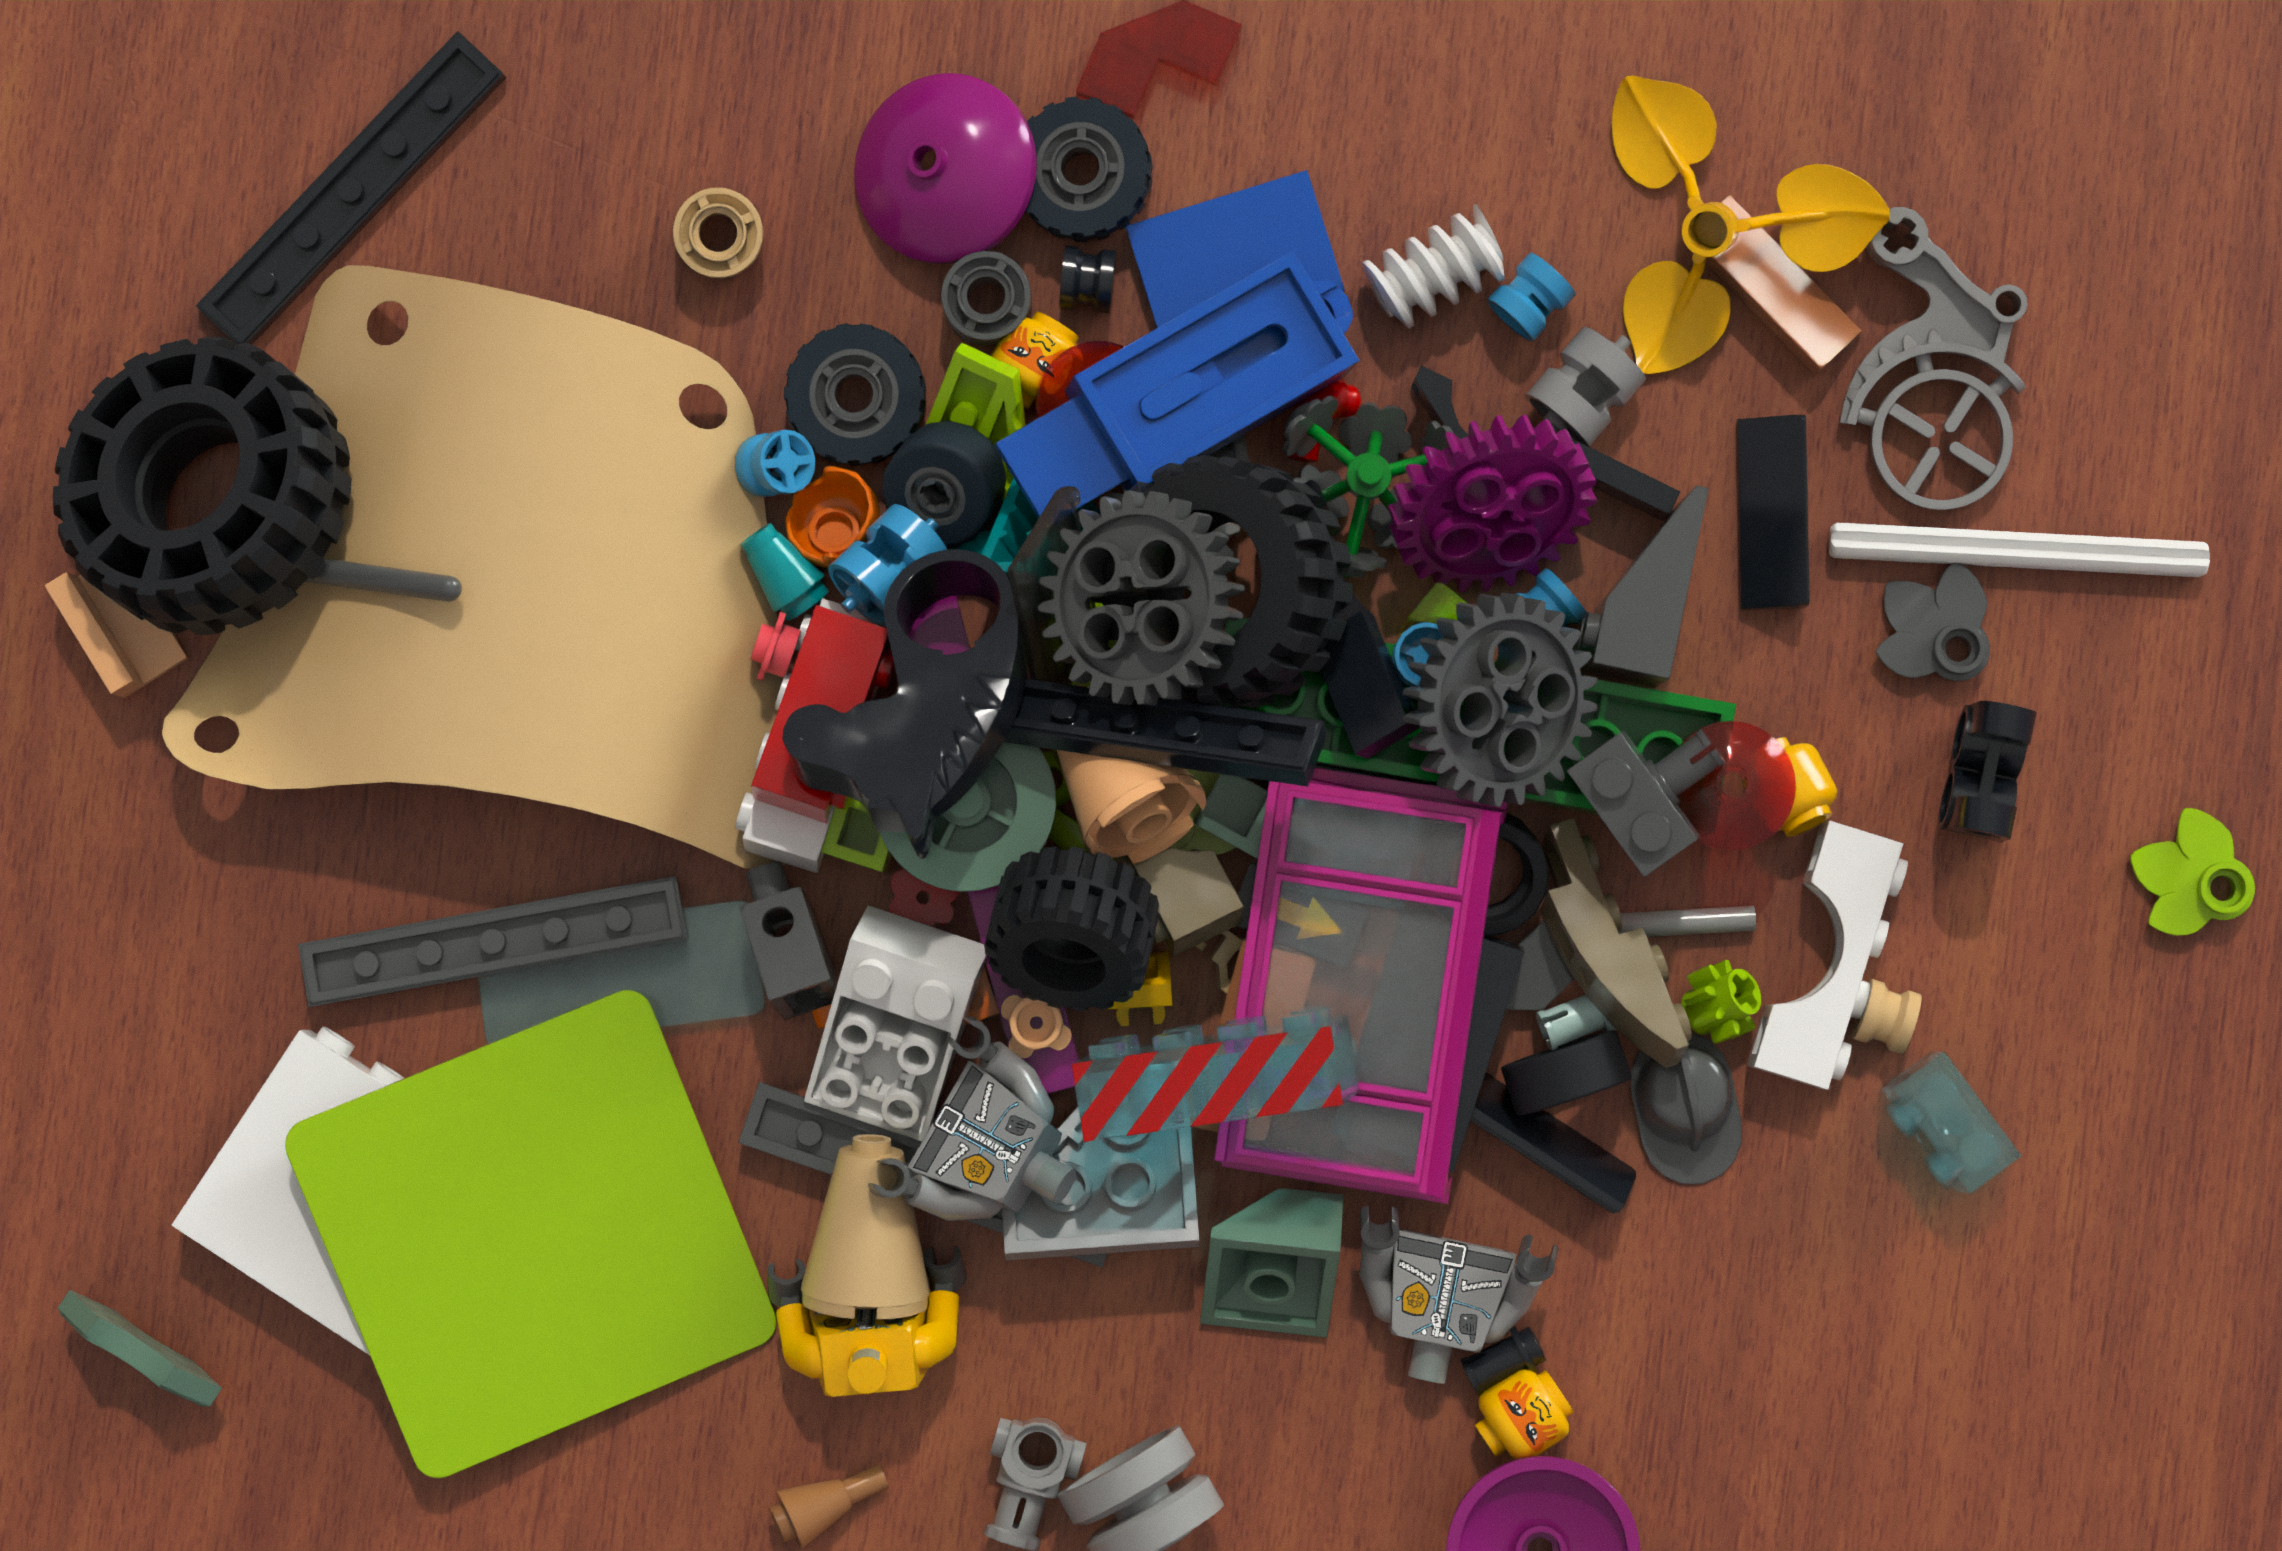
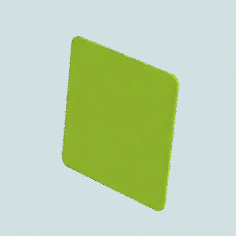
[285,990,776,1478]

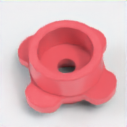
[750,612,801,681]

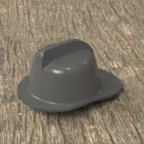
[1630,1032,1742,1184]

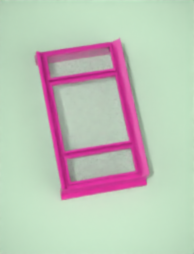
[1214,767,1508,1204]

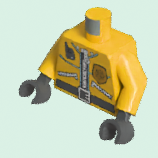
[767,1246,967,1397]

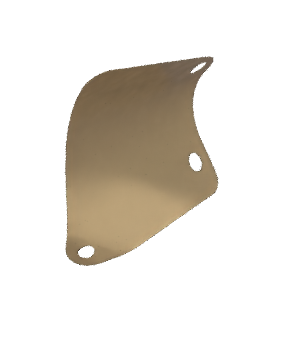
[162,265,786,869]

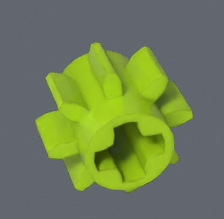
[1681,960,1761,1044]

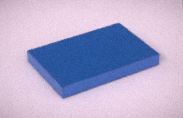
[1125,170,1345,328]

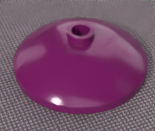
[854,73,1037,264]
[1445,1456,1640,1551]

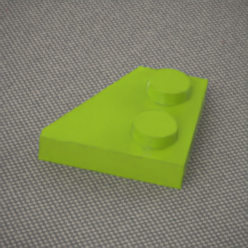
[926,343,1026,501]

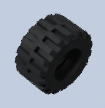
[984,847,1160,1011]

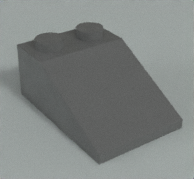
[1575,485,1709,687]

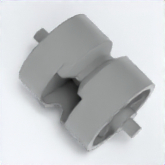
[1525,326,1646,447]

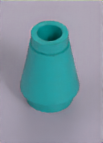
[740,523,829,621]

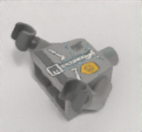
[868,1016,1076,1221]
[1359,1206,1559,1384]

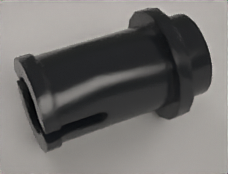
[1460,1326,1547,1396]

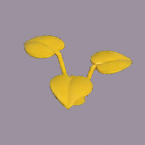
[1612,75,1890,374]

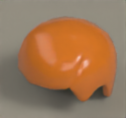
[785,466,880,568]

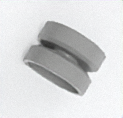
[1057,1424,1224,1551]

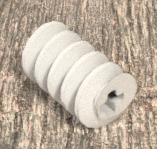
[1362,204,1505,329]

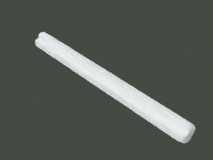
[1828,523,2210,577]

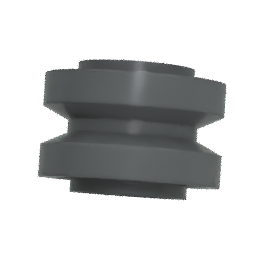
[941,251,1032,347]

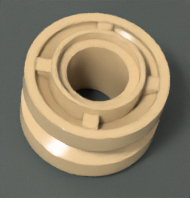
[673,188,763,279]

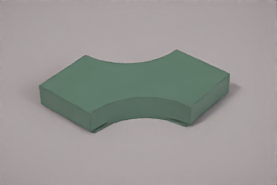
[57,1290,222,1407]

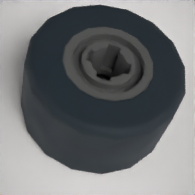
[881,421,1007,547]

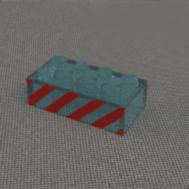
[1072,1006,1360,1142]

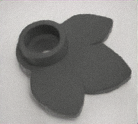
[1875,563,1990,682]

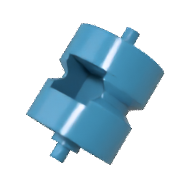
[828,504,947,627]

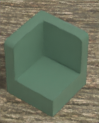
[1194,774,1268,859]

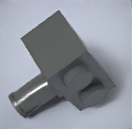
[1567,729,1726,877]

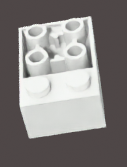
[804,905,987,1142]

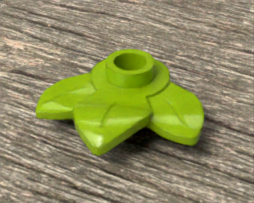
[2129,808,2255,936]

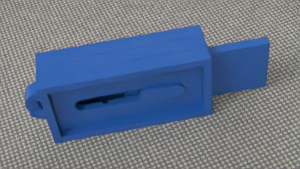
[994,250,1360,529]

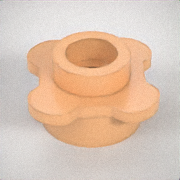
[1001,995,1072,1058]

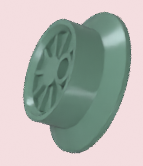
[879,742,1056,892]

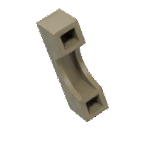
[1051,749,1243,957]

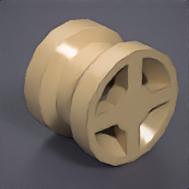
[1852,979,1922,1054]

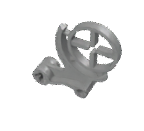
[1839,207,2028,510]

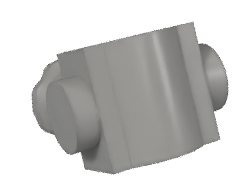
[983,1417,1087,1551]

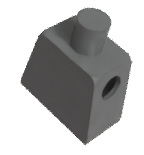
[740,862,838,1020]

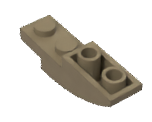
[1539,818,1692,1068]

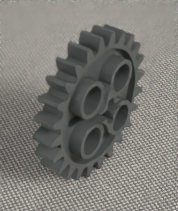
[1038,490,1245,706]
[1403,593,1598,807]

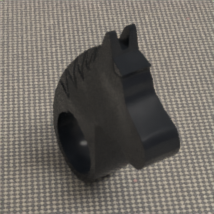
[782,549,1028,859]

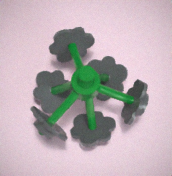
[1282,396,1453,577]

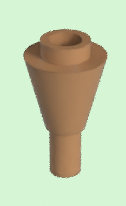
[769,1464,889,1549]

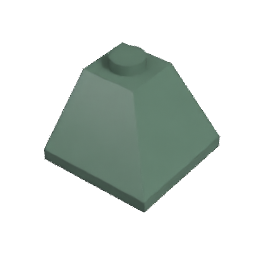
[1200,1188,1344,1338]

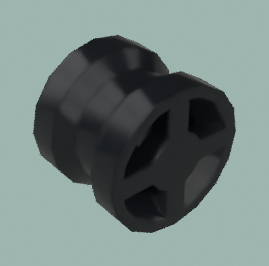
[1059,245,1116,314]

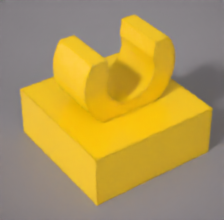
[1108,951,1172,1026]

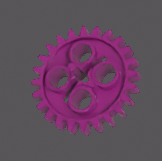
[1388,415,1597,593]

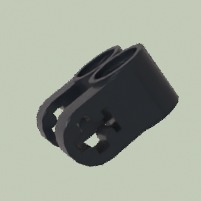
[1938,701,2037,842]

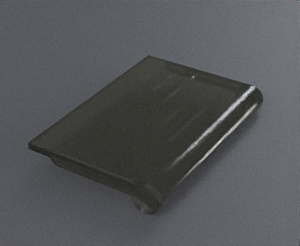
[1007,486,1109,685]

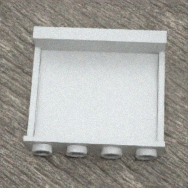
[172,1026,404,1355]

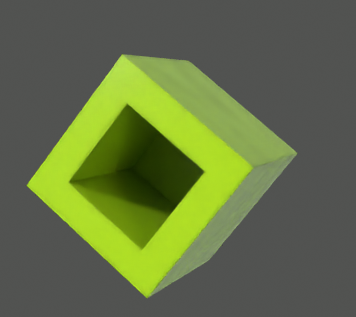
[821,797,892,874]

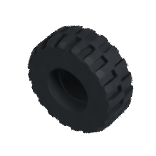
[53,337,352,635]

